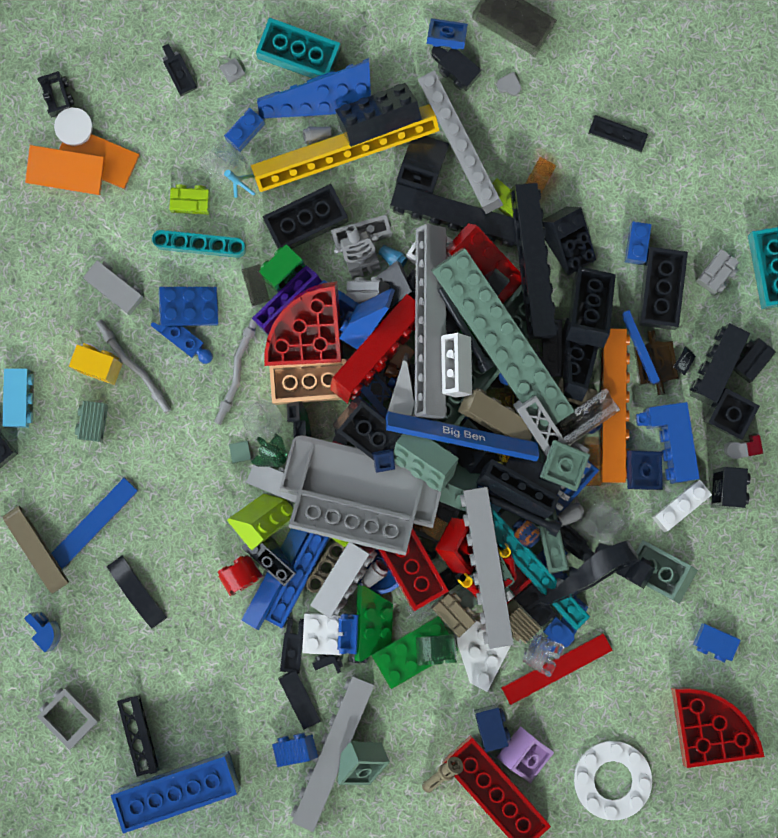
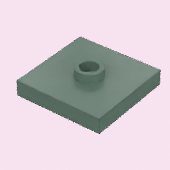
[540,440,590,491]

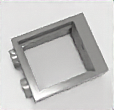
[37,687,100,750]

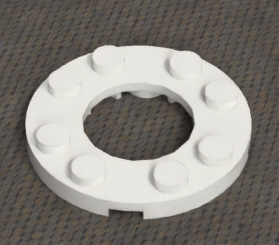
[574,741,652,820]

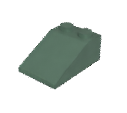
[636,540,698,604]

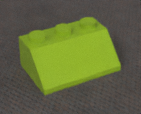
[227,493,293,550]

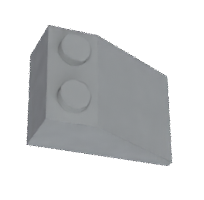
[387,353,415,417]

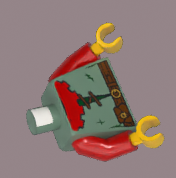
[458,543,516,602]

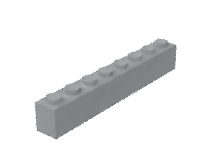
[418,70,503,214]
[460,486,514,649]
[290,675,374,832]

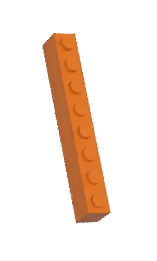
[600,329,630,483]

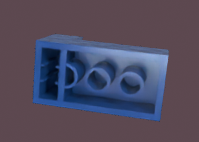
[636,402,700,484]

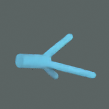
[224,170,255,198]

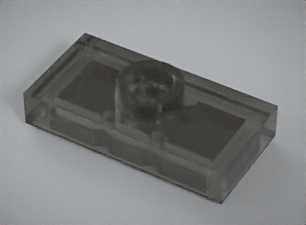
[241,264,270,307]

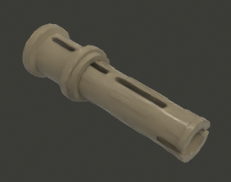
[422,757,463,793]

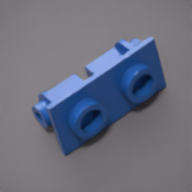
[337,613,358,654]

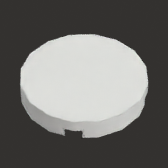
[54,107,93,146]

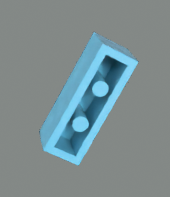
[3,369,34,428]

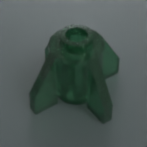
[251,434,287,467]

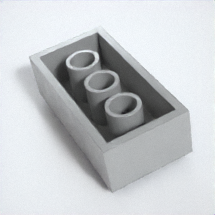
[310,542,378,618]

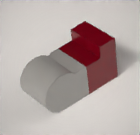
[724,434,763,459]

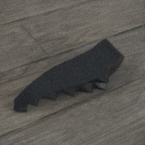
[539,540,640,606]

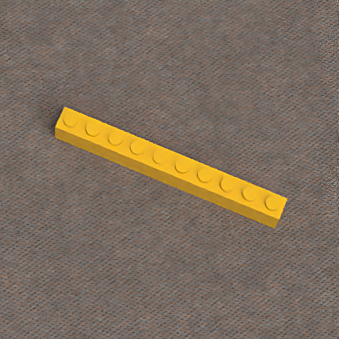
[251,104,439,192]

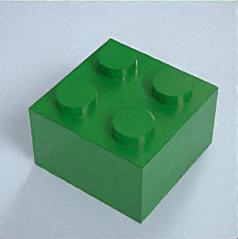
[259,245,306,293]

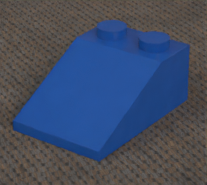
[339,288,395,349]

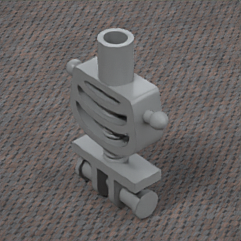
[334,224,381,279]

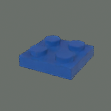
[426,18,468,49]

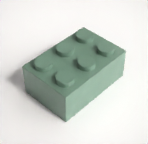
[394,434,459,492]

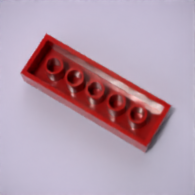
[330,294,415,404]
[442,735,551,838]

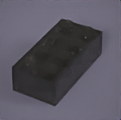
[472,0,557,58]

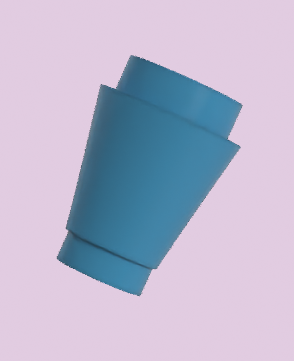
[378,245,408,267]

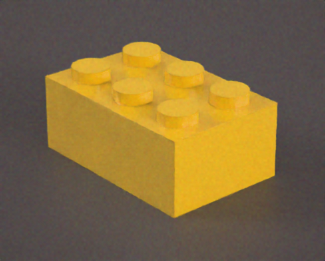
[69,343,122,385]

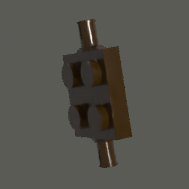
[634,330,679,396]

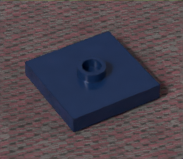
[627,450,663,490]

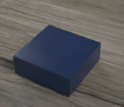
[373,449,395,473]

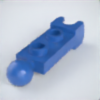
[151,322,213,364]

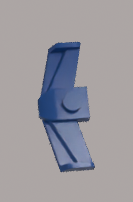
[524,595,588,666]

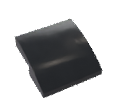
[513,584,557,627]

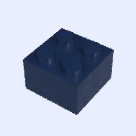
[474,704,511,752]

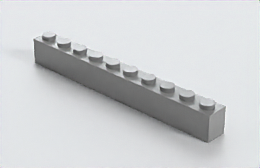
[415,224,447,421]

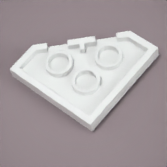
[454,620,511,692]

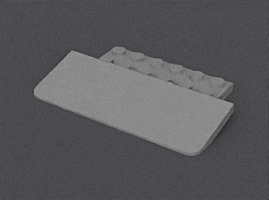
[280,435,442,556]

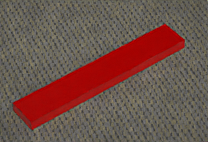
[501,633,613,705]

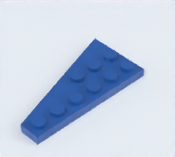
[257,58,371,119]

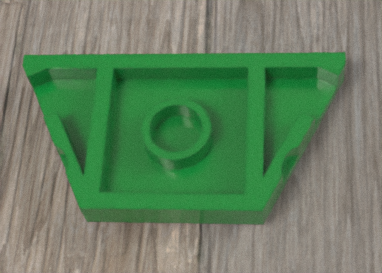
[355,585,393,661]

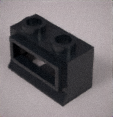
[37,71,74,118]

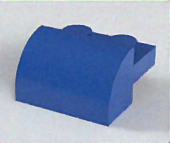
[24,612,61,652]

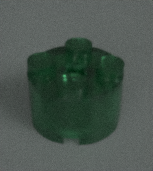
[416,634,457,665]

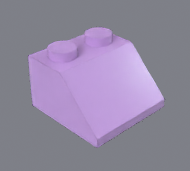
[497,726,554,784]

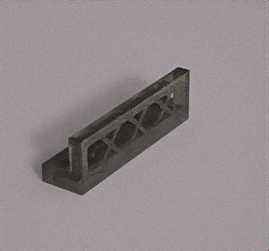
[542,388,620,446]

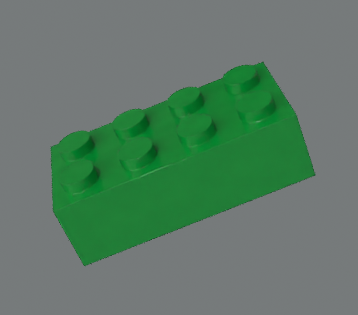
[371,616,458,689]

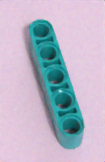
[152,230,246,258]

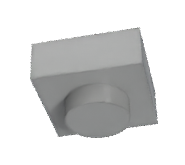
[219,58,245,84]

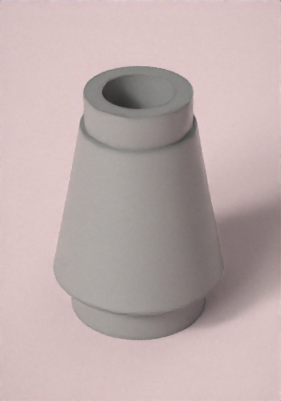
[303,126,332,145]
[557,503,584,527]
[361,560,389,588]

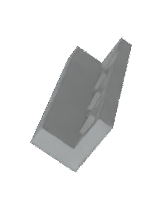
[513,395,568,456]

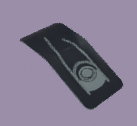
[674,346,696,375]

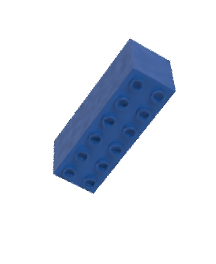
[111,751,241,834]

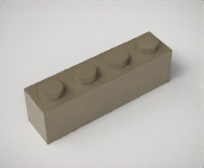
[458,388,533,441]

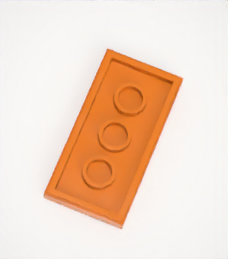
[59,134,140,190]
[25,145,105,195]

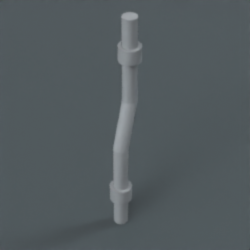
[214,314,257,425]
[96,320,172,414]

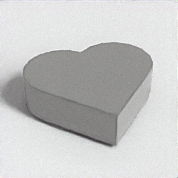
[497,72,521,96]

